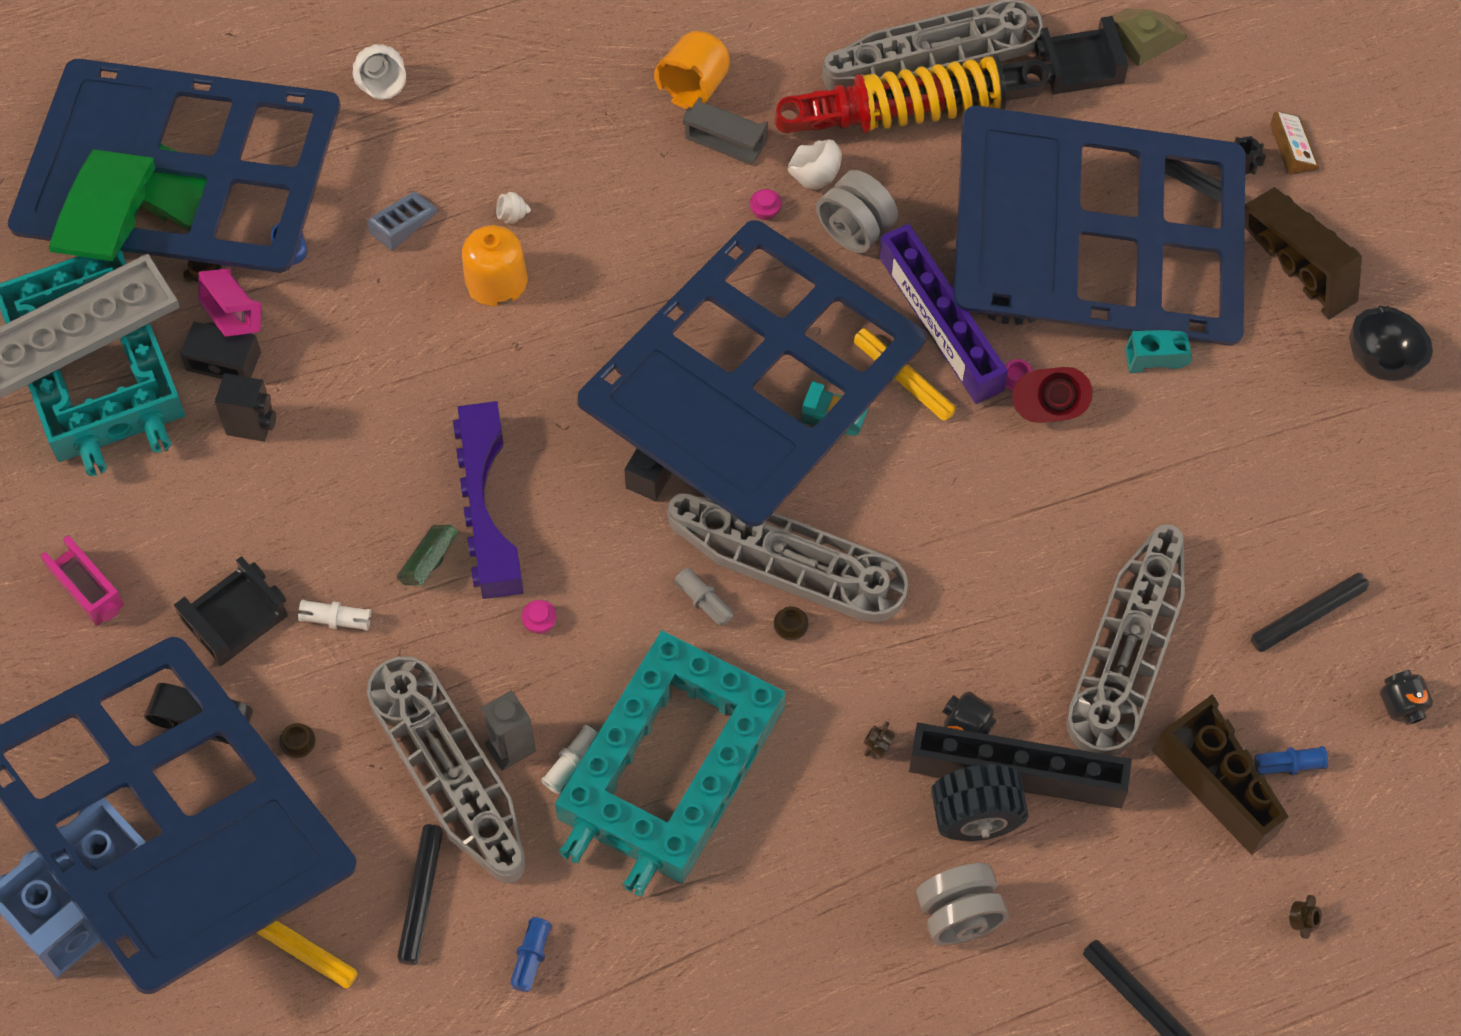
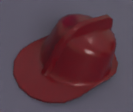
[1012,367,1093,423]

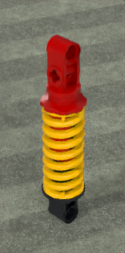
[774,54,1050,134]

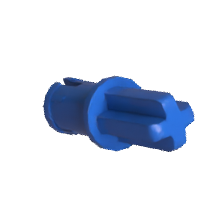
[1254,746,1328,775]
[510,917,552,992]

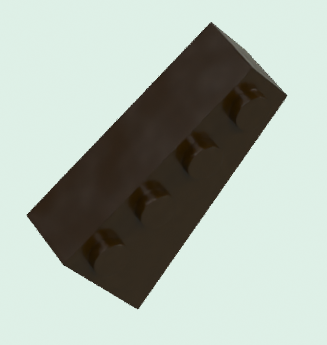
[1245,187,1362,320]
[1152,694,1289,855]

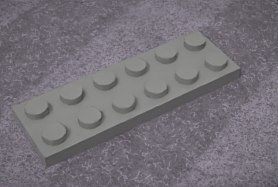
[0,254,180,398]

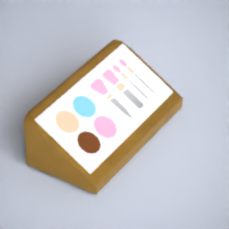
[1270,111,1319,174]

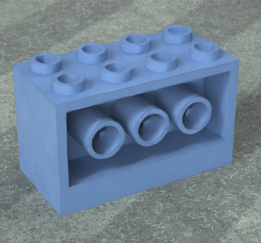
[0,798,146,979]

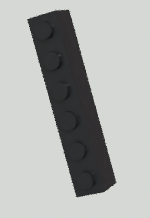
[909,722,1132,809]

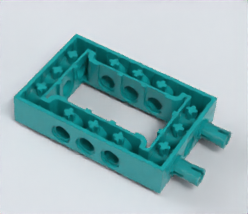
[0,248,186,476]
[555,630,786,897]

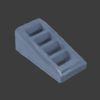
[367,191,437,251]

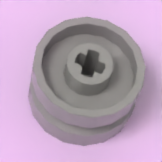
[816,170,898,253]
[915,863,1009,945]

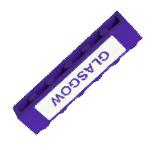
[879,224,1008,404]

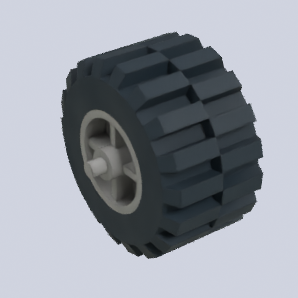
[931,764,1029,841]

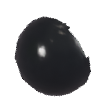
[1349,305,1433,381]

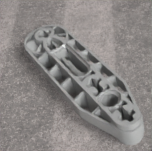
[822,0,1043,90]
[667,493,908,622]
[1066,524,1185,756]
[367,656,526,884]

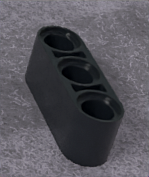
[144,683,253,745]

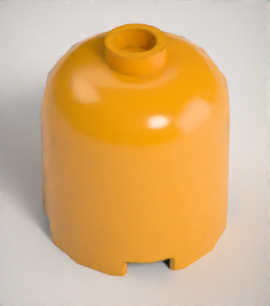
[654,31,730,109]
[461,225,528,306]

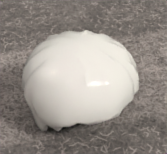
[352,44,406,100]
[787,139,842,190]

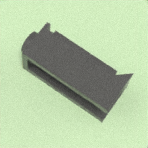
[682,97,768,166]
[481,690,536,771]

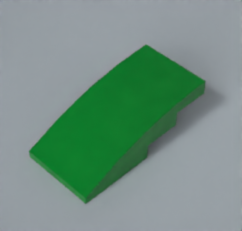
[138,144,207,232]
[49,149,155,261]

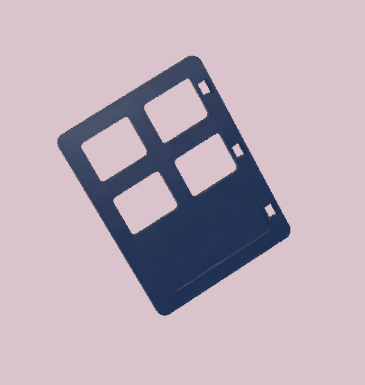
[8,59,341,273]
[953,106,1246,345]
[577,220,926,527]
[0,637,356,994]

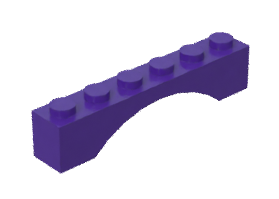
[453,401,524,599]

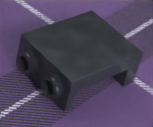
[1035,16,1129,95]
[174,556,288,666]

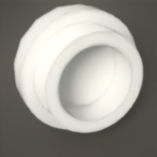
[496,192,531,224]

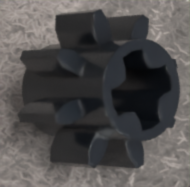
[1234,136,1266,175]

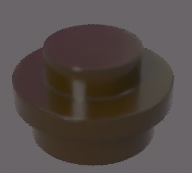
[774,606,808,641]
[279,723,316,758]

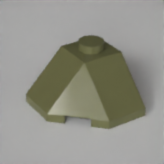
[1113,9,1187,66]

